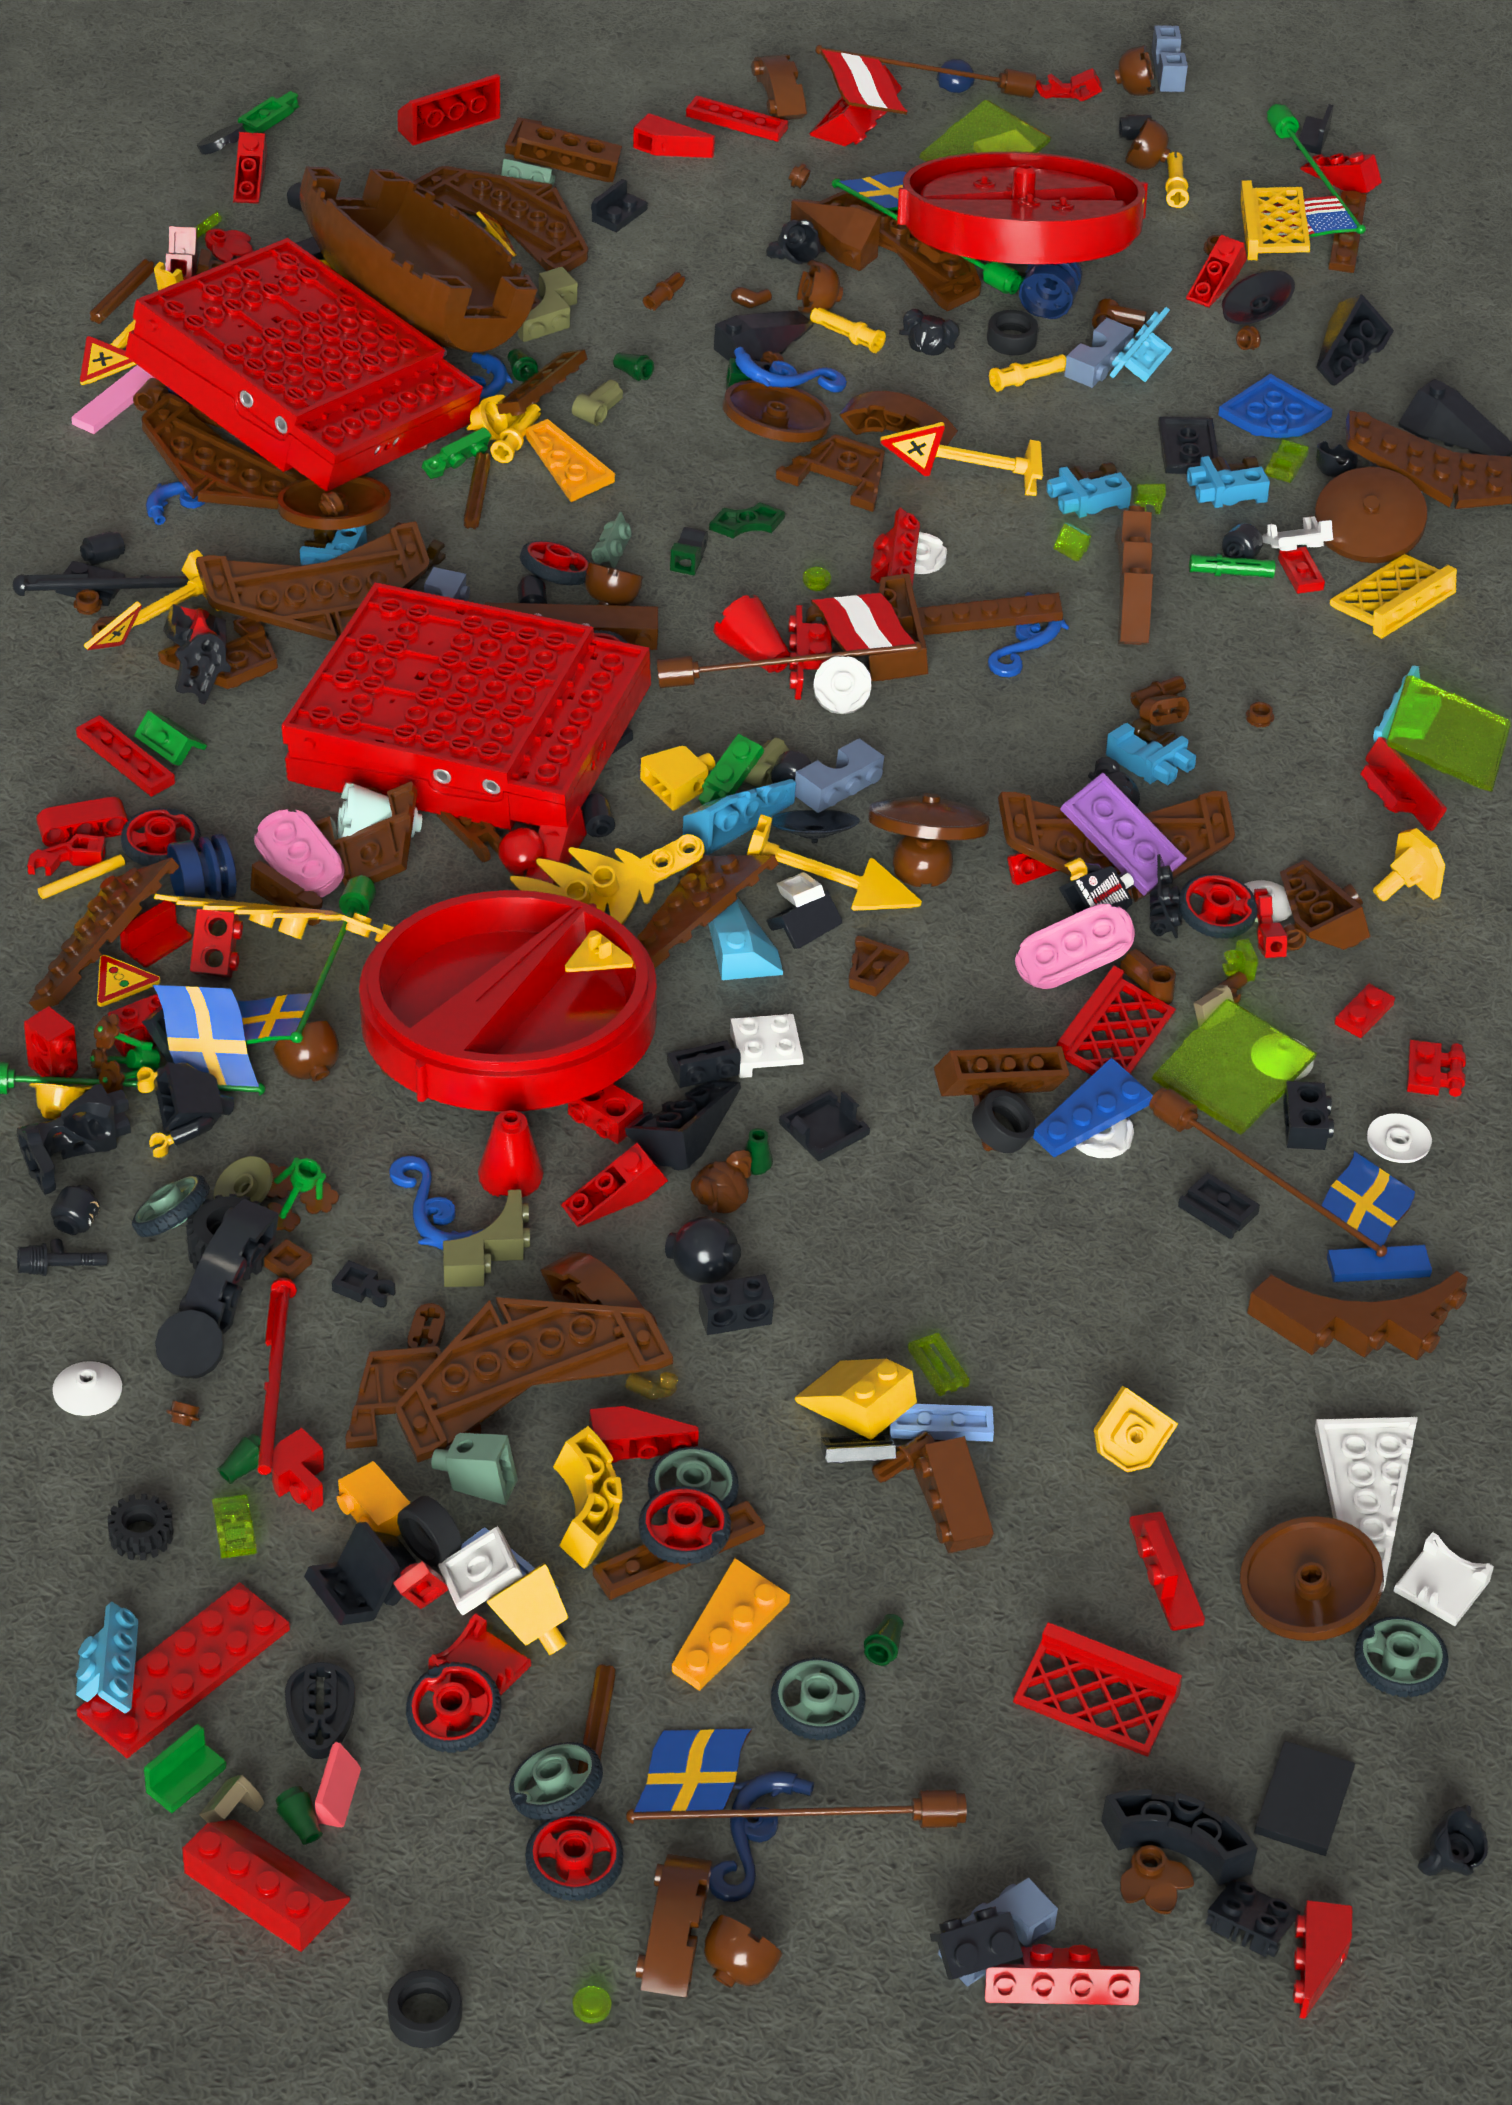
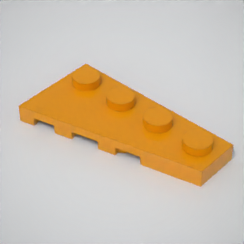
[526,419,615,502]
[672,1558,790,1691]

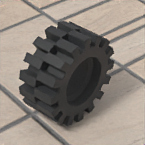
[107,1493,173,1561]

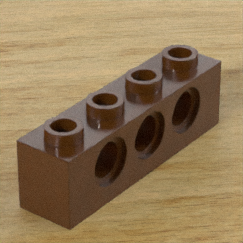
[514,120,622,183]
[934,1046,1070,1096]

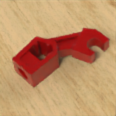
[1036,68,1102,101]
[27,834,106,876]
[1254,888,1287,958]

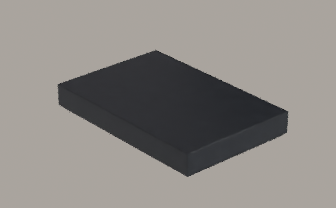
[1158,417,1219,474]
[1254,1741,1356,1856]

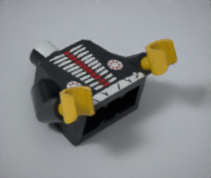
[1059,858,1134,914]
[137,1062,234,1158]

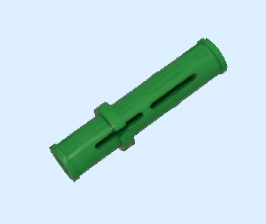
[1189,554,1275,578]

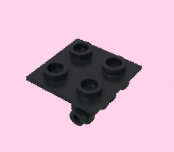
[1150,854,1182,938]
[1205,1880,1301,1958]

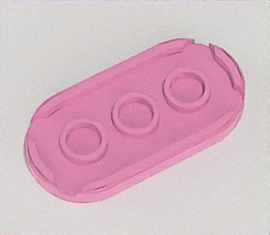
[254,809,344,898]
[1015,904,1135,989]

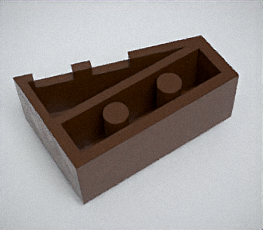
[913,1436,994,1553]

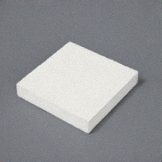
[438,1526,524,1615]

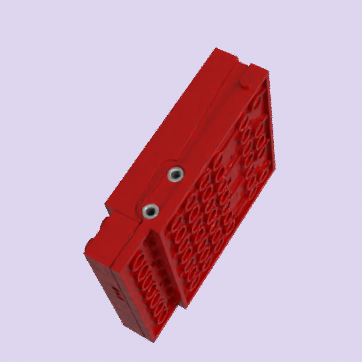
[125,238,483,492]
[281,582,651,830]

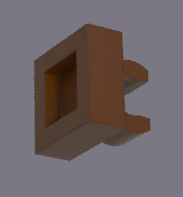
[196,248,223,275]

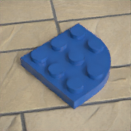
[1218,374,1333,438]

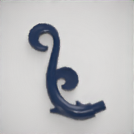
[709,1771,814,1902]

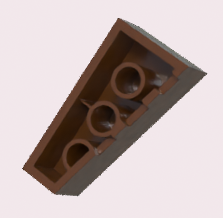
[869,573,928,681]

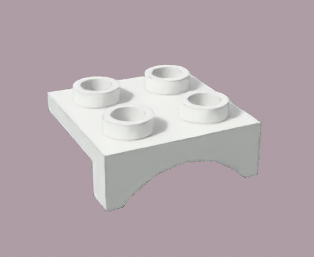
[1261,516,1333,551]
[730,1014,803,1078]
[1394,1532,1494,1626]

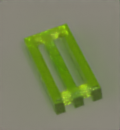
[908,1333,970,1397]

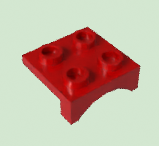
[428,1613,531,1698]

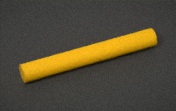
[38,854,125,899]

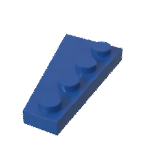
[1033,1057,1153,1157]

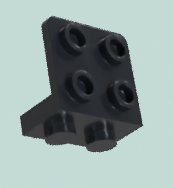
[304,1522,399,1625]

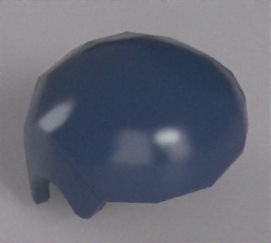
[937,59,975,93]

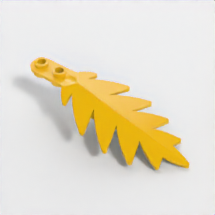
[510,834,705,925]
[154,894,394,942]

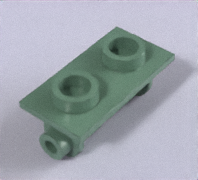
[501,158,555,185]
[591,512,632,568]

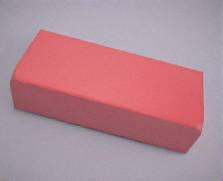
[315,1742,361,1827]

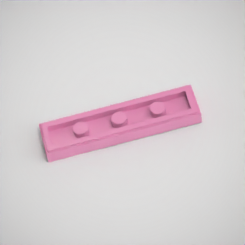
[72,365,155,434]

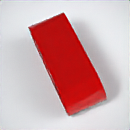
[36,797,128,847]

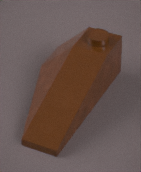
[790,199,881,271]
[1280,859,1370,950]

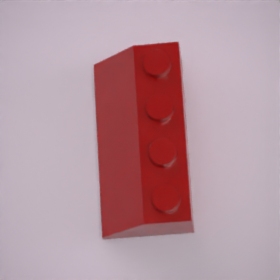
[809,64,902,147]
[398,74,500,146]
[182,1819,350,1952]

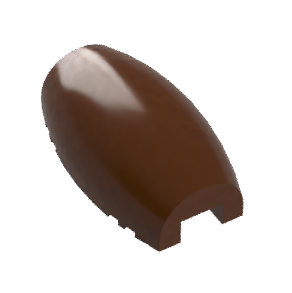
[300,166,537,353]

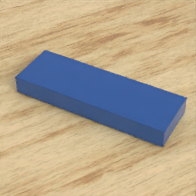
[1327,1245,1432,1282]

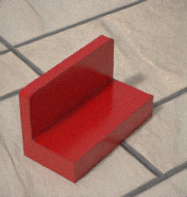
[120,900,192,968]

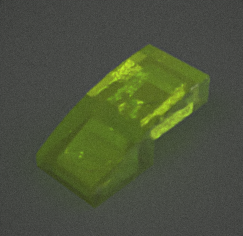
[1265,439,1309,483]
[212,1494,257,1559]

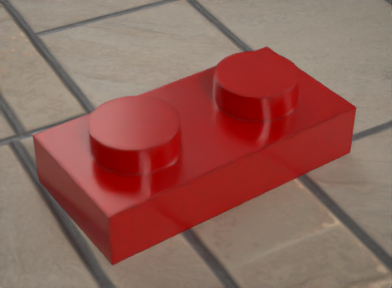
[1278,547,1325,594]
[1335,983,1395,1038]
[393,1561,449,1609]

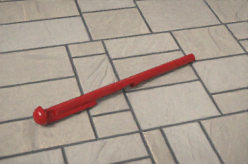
[257,1277,297,1475]

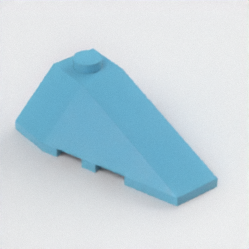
[708,897,783,980]

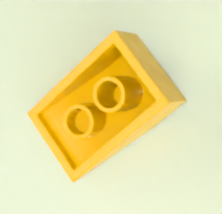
[795,1358,917,1440]

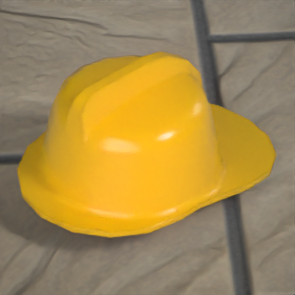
[467,395,519,441]
[29,1083,94,1120]

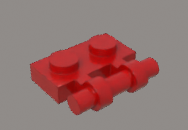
[1407,1040,1466,1097]

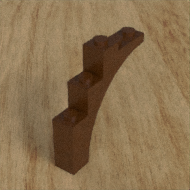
[1115,506,1153,645]
[1247,1271,1468,1360]

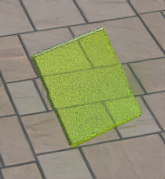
[919,100,1051,162]
[1386,675,1511,791]
[1152,999,1317,1135]

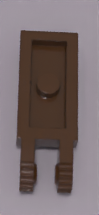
[437,811,502,863]
[250,860,323,926]

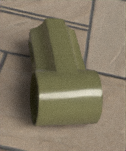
[572,379,623,426]
[743,737,790,788]

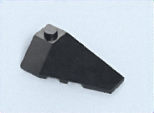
[1316,294,1394,386]
[714,310,814,361]
[1398,379,1512,456]
[625,1080,741,1170]

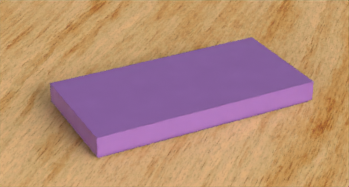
[1060,773,1187,896]

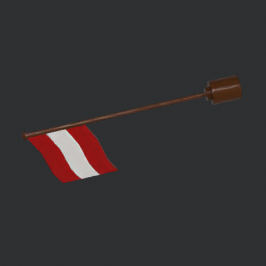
[815,45,1036,115]
[657,593,922,688]

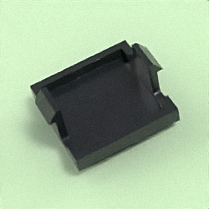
[779,1090,870,1162]

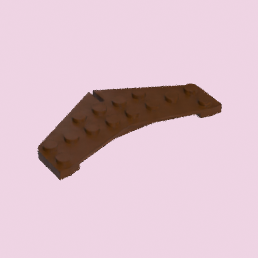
[413,166,588,272]
[819,191,981,312]
[142,393,306,509]
[1346,410,1512,509]
[195,521,429,641]
[998,791,1235,902]
[396,1297,673,1463]

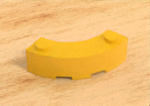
[553,1426,622,1569]

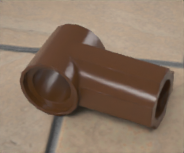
[1092,299,1147,333]
[1121,949,1176,1005]

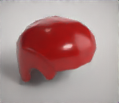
[498,827,544,876]

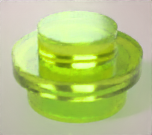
[803,567,831,591]
[573,1986,611,2024]

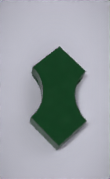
[709,502,785,539]

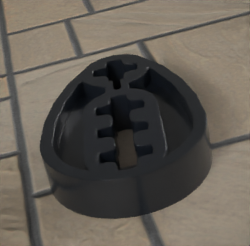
[285,1662,355,1759]

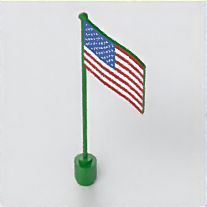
[1261,104,1366,240]

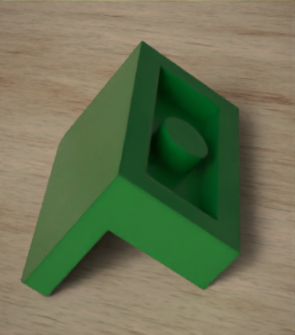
[134,710,207,766]
[144,1724,226,1814]

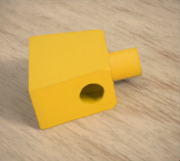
[640,746,716,811]
[486,1563,569,1655]

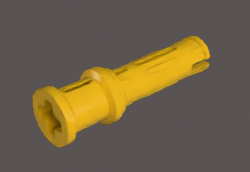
[1165,152,1189,208]
[810,308,886,353]
[989,354,1067,392]
[490,404,541,463]

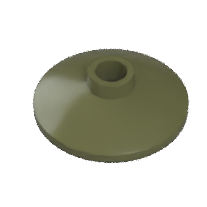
[214,1156,273,1203]

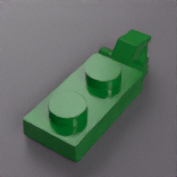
[238,91,299,133]
[421,428,491,479]
[698,734,764,805]

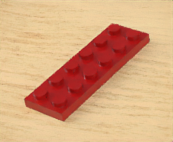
[77,1582,290,1758]

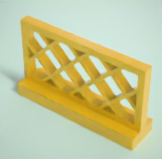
[1240,180,1310,260]
[1330,554,1457,639]

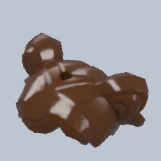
[691,1150,752,1214]

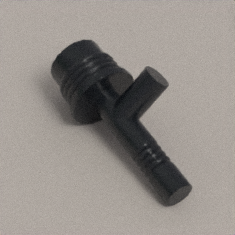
[17,1238,107,1276]

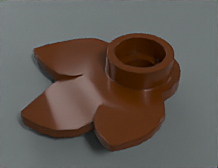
[1120,1845,1194,1914]

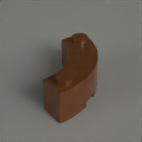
[751,54,807,120]
[839,391,958,446]
[540,1252,657,1325]
[636,1854,713,1997]

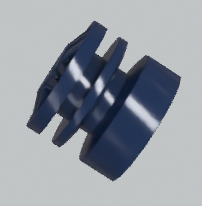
[1019,262,1082,319]
[167,834,237,907]

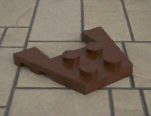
[776,434,885,512]
[158,617,278,689]
[314,781,417,886]
[345,1346,481,1449]

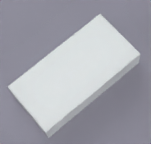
[777,872,825,907]

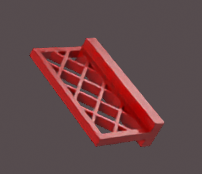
[1056,966,1176,1075]
[1013,1622,1182,1757]

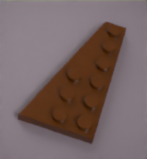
[637,854,779,969]
[29,857,179,1011]

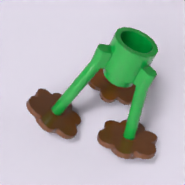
[90,1014,160,1094]
[266,1157,339,1232]

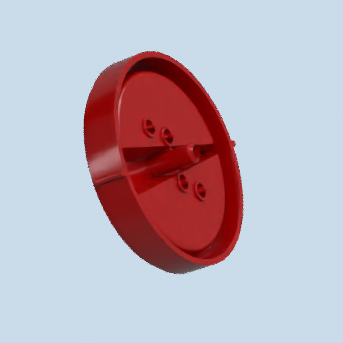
[897,152,1148,264]
[359,890,657,1112]

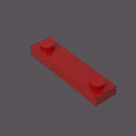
[686,95,788,142]
[76,715,175,797]

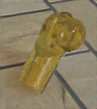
[625,1372,678,1400]

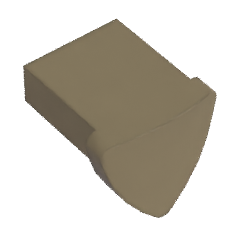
[1194,985,1235,1033]
[199,1775,265,1823]

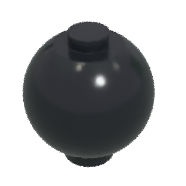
[665,1216,741,1283]

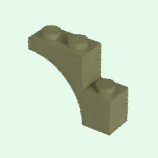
[518,267,578,342]
[443,1190,530,1287]

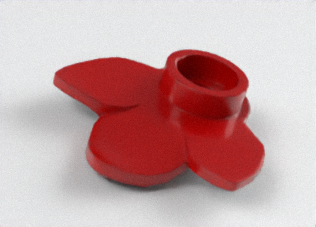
[205,229,253,263]

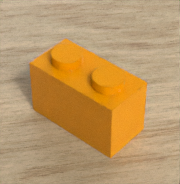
[337,1461,410,1536]

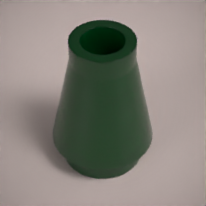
[507,349,538,382]
[613,352,654,381]
[744,1128,773,1175]
[217,1434,261,1484]
[864,1614,904,1666]
[276,1786,323,1845]

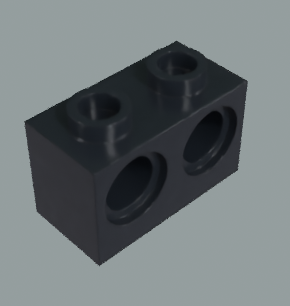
[1283,1081,1334,1150]
[698,1274,774,1335]

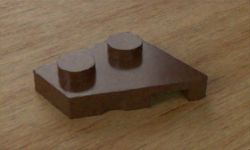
[849,935,909,997]

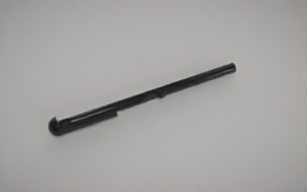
[12,574,190,596]

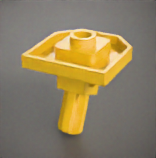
[1373,828,1445,901]
[1094,1386,1178,1473]

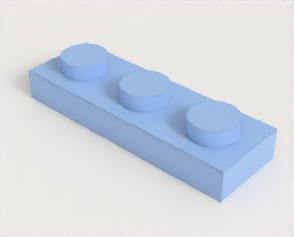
[889,1404,994,1442]

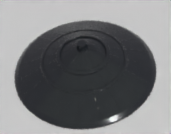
[1222,270,1295,324]
[771,810,860,844]

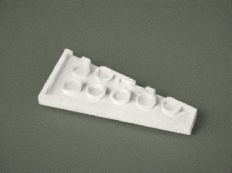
[1315,1417,1418,1591]

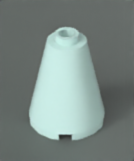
[337,783,422,839]

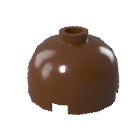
[1115,45,1156,96]
[1125,118,1171,170]
[797,260,843,314]
[585,562,643,606]
[893,835,953,887]
[273,1021,340,1081]
[704,1915,783,1988]

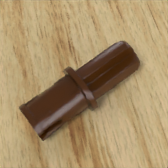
[643,272,685,311]
[1130,675,1186,710]
[872,1431,935,1483]

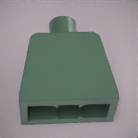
[431,1433,518,1505]

